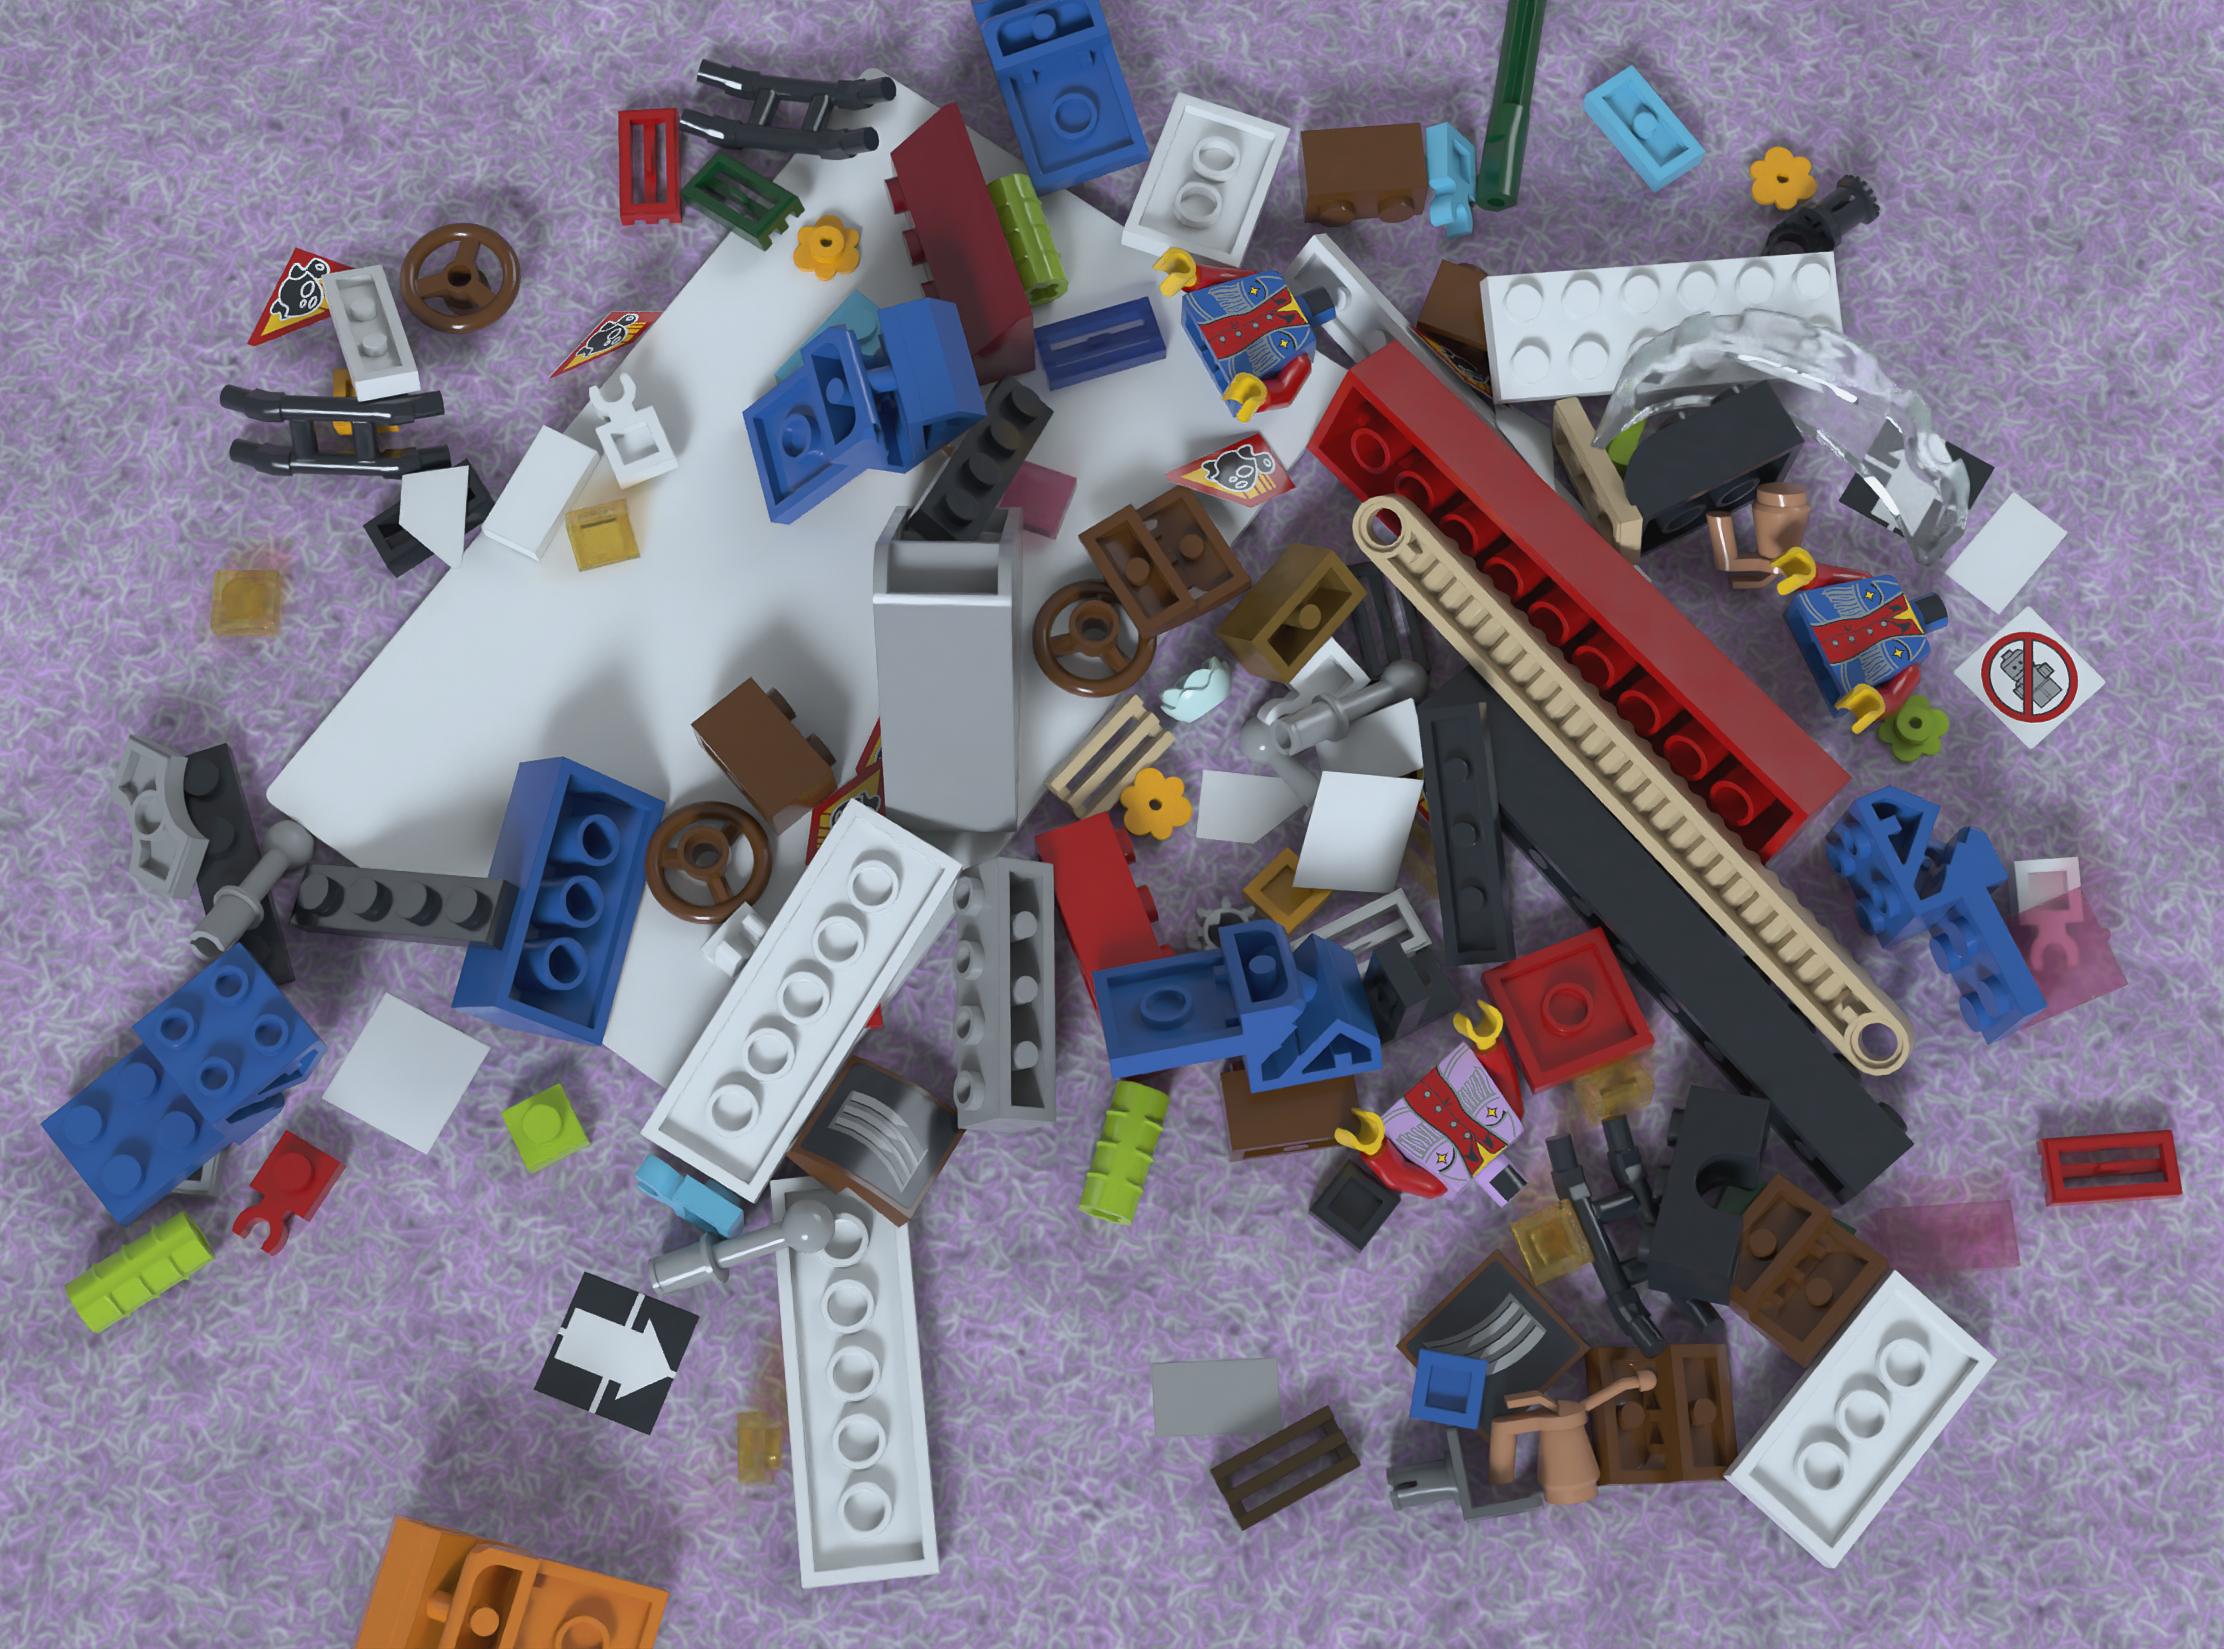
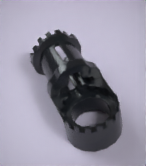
[1761,174,1880,257]

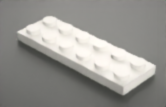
[1480,251,1848,404]
[640,798,963,1204]
[770,1176,940,1589]

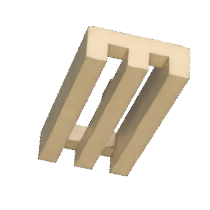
[1043,693,1176,821]

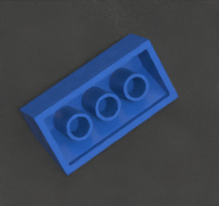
[451,756,666,1046]

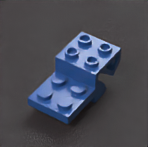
[970,0,1150,198]
[742,297,988,525]
[1825,785,2048,1045]
[1092,919,1383,1093]
[40,942,328,1227]

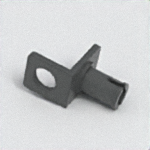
[1386,1426,1545,1523]

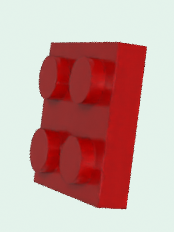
[1480,926,1656,1095]

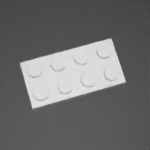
[1722,1270,1997,1568]

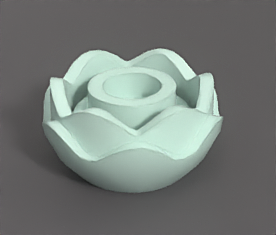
[1159,656,1232,723]

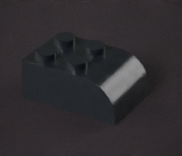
[1622,379,1805,558]

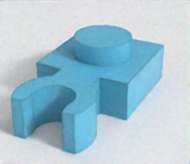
[1424,122,1476,239]
[634,1154,745,1242]

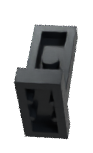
[1362,938,1462,1049]

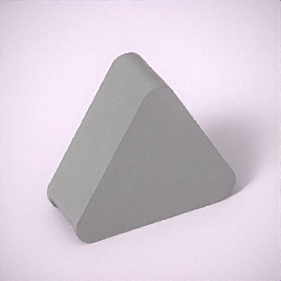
[873,506,1023,832]

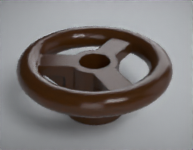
[399,223,521,334]
[1032,579,1157,698]
[644,801,773,925]

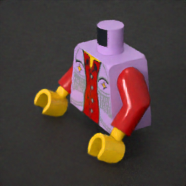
[1335,999,1530,1208]

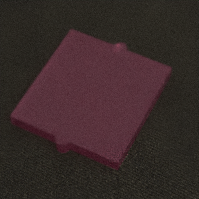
[2003,886,2128,1030]

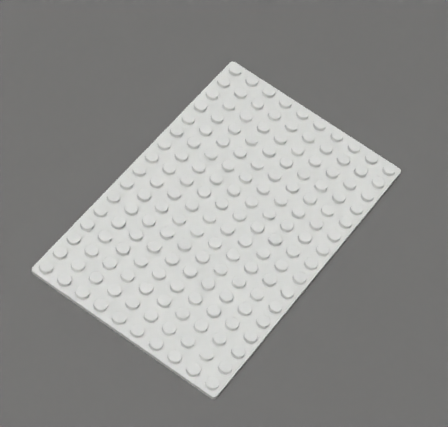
[266,68,1348,1090]

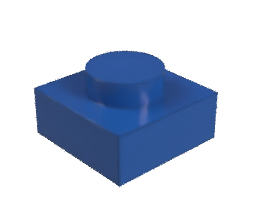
[1409,1348,1489,1430]

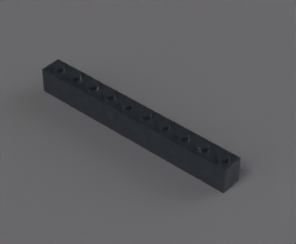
[1416,664,1915,1206]

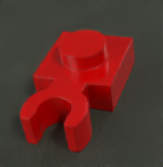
[232,1130,346,1256]

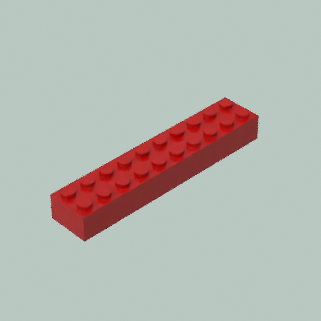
[1306,339,1852,868]

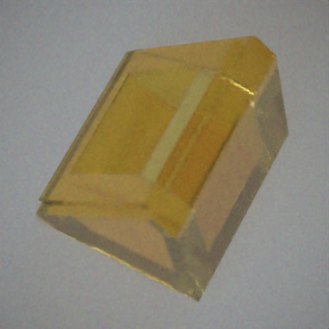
[565,498,640,572]
[1570,1057,1655,1129]
[1508,1198,1596,1287]

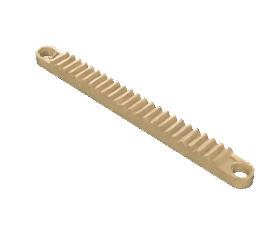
[1352,493,1916,1076]

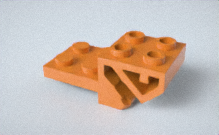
[351,1513,670,1649]

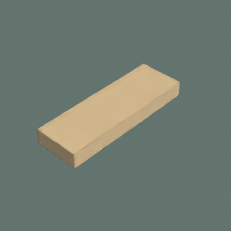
[1552,396,1643,565]

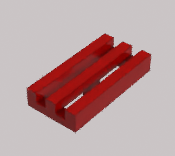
[618,108,682,226]
[2036,1130,2183,1207]

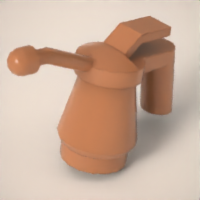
[1706,482,1863,589]
[1487,1370,1657,1505]

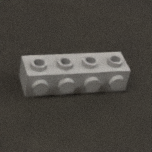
[953,856,1056,1133]

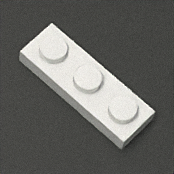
[321,264,421,402]

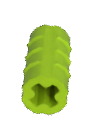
[987,173,1069,307]
[1077,1081,1171,1226]
[65,1210,216,1334]

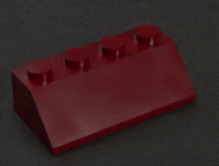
[884,101,1036,387]

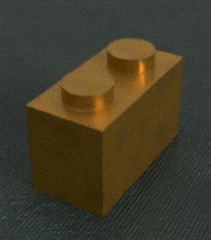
[1213,542,1368,684]

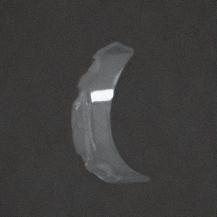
[1590,308,1970,567]

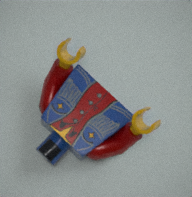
[1152,247,1336,423]
[1769,546,1948,734]

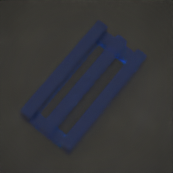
[1034,296,1166,391]

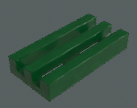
[679,150,805,252]

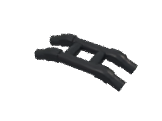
[678,59,897,160]
[220,384,452,480]
[1545,1114,1724,1359]

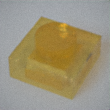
[210,570,283,637]
[737,1411,784,1487]

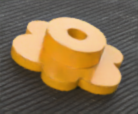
[1749,147,1817,211]
[793,215,860,281]
[1120,768,1193,840]

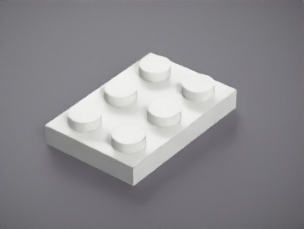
[1121,92,1291,269]

